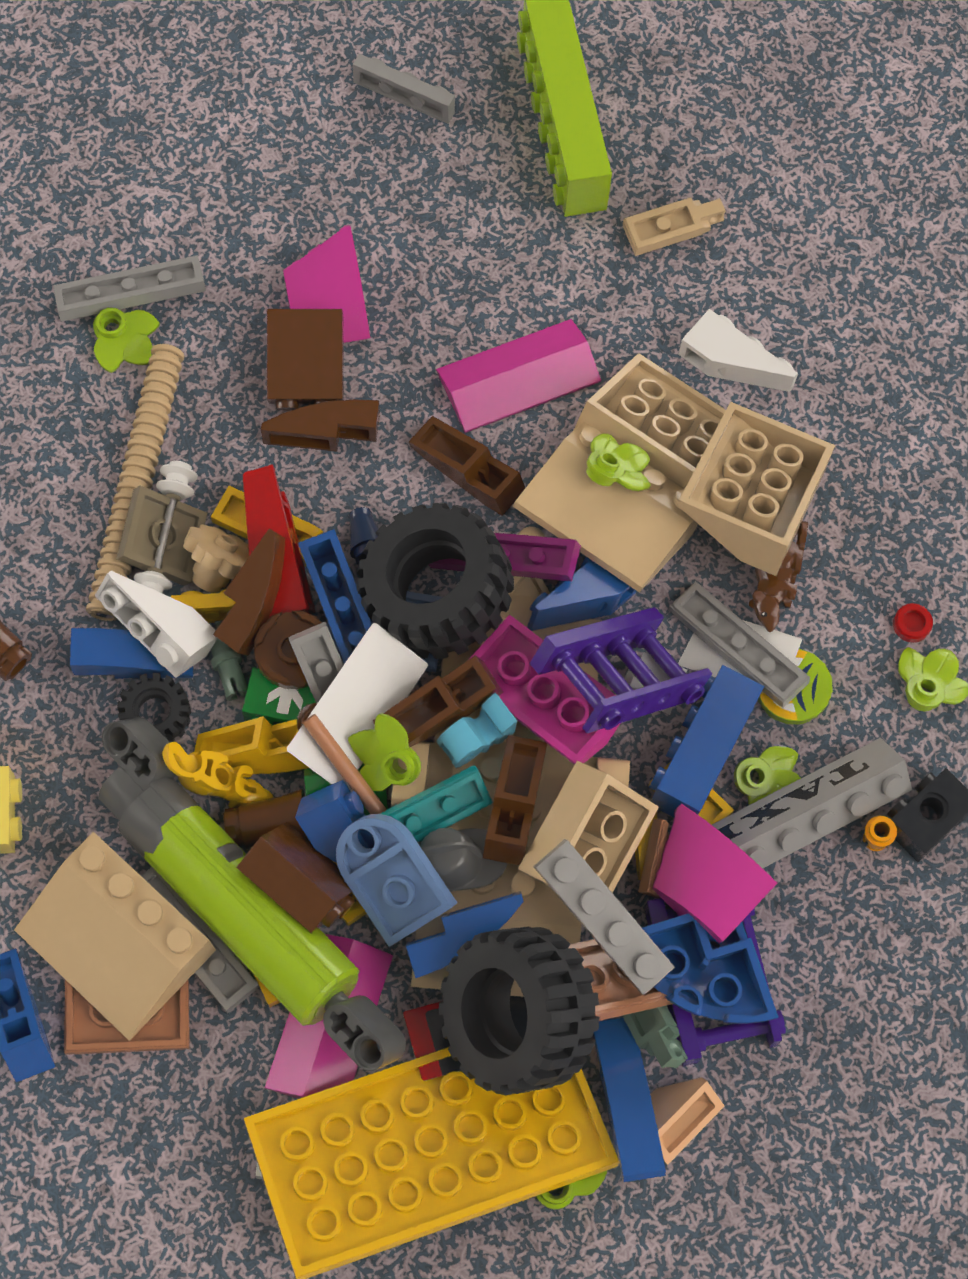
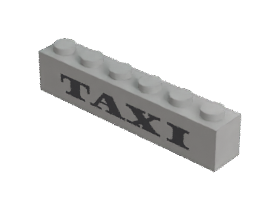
[712,738,912,868]

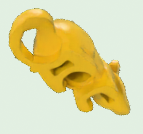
[162,742,274,808]

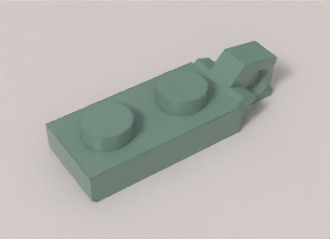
[623,1006,688,1068]

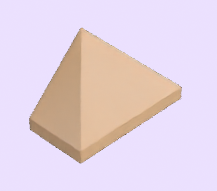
[650,1077,724,1165]

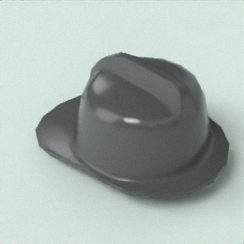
[419,828,507,892]

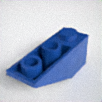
[527,557,636,631]
[295,780,375,863]

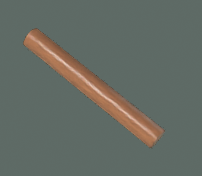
[302,714,387,815]

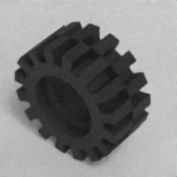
[117,673,191,742]

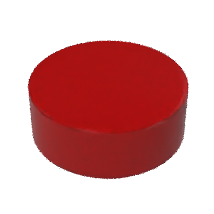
[893,603,933,643]

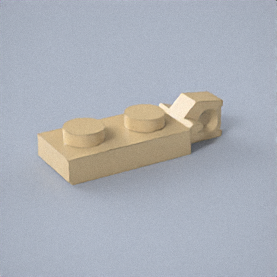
[623,197,726,256]

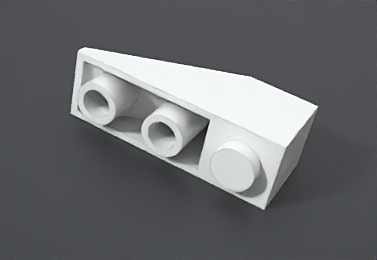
[679,309,798,392]
[95,571,218,678]

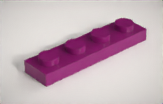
[429,533,581,582]

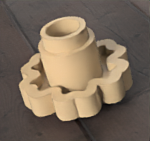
[183,524,249,593]

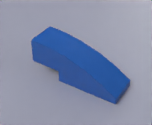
[70,628,193,679]
[406,891,524,978]

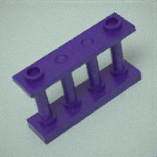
[530,607,713,733]
[644,898,786,1067]

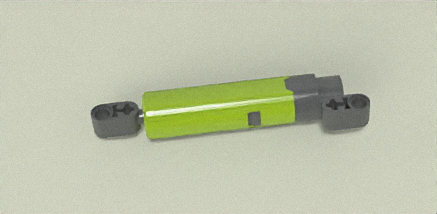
[98,717,406,1071]

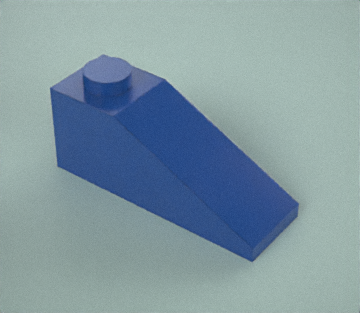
[0,948,56,1083]

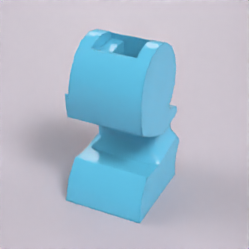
[436,692,517,768]

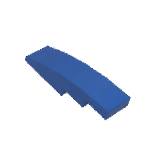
[593,1018,666,1182]

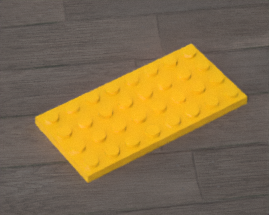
[244,1047,619,1279]

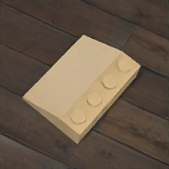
[574,353,726,489]
[677,402,835,576]
[513,422,698,593]
[14,832,216,1041]

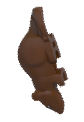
[749,521,808,632]

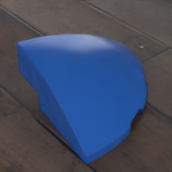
[642,914,779,1024]

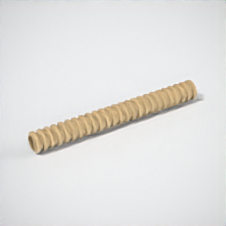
[86,344,185,621]

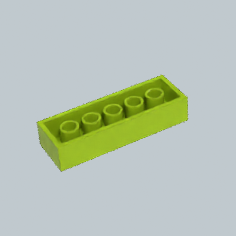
[517,0,612,217]

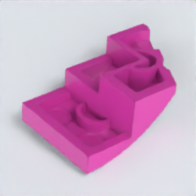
[283,225,370,343]
[652,804,777,943]

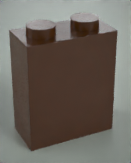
[267,309,344,410]
[236,822,356,933]

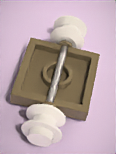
[116,461,207,593]

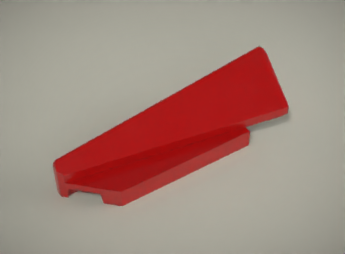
[243,465,316,618]

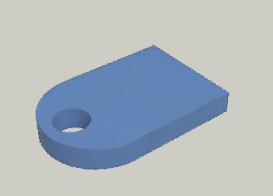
[336,814,457,947]

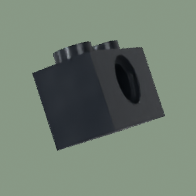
[887,768,968,862]

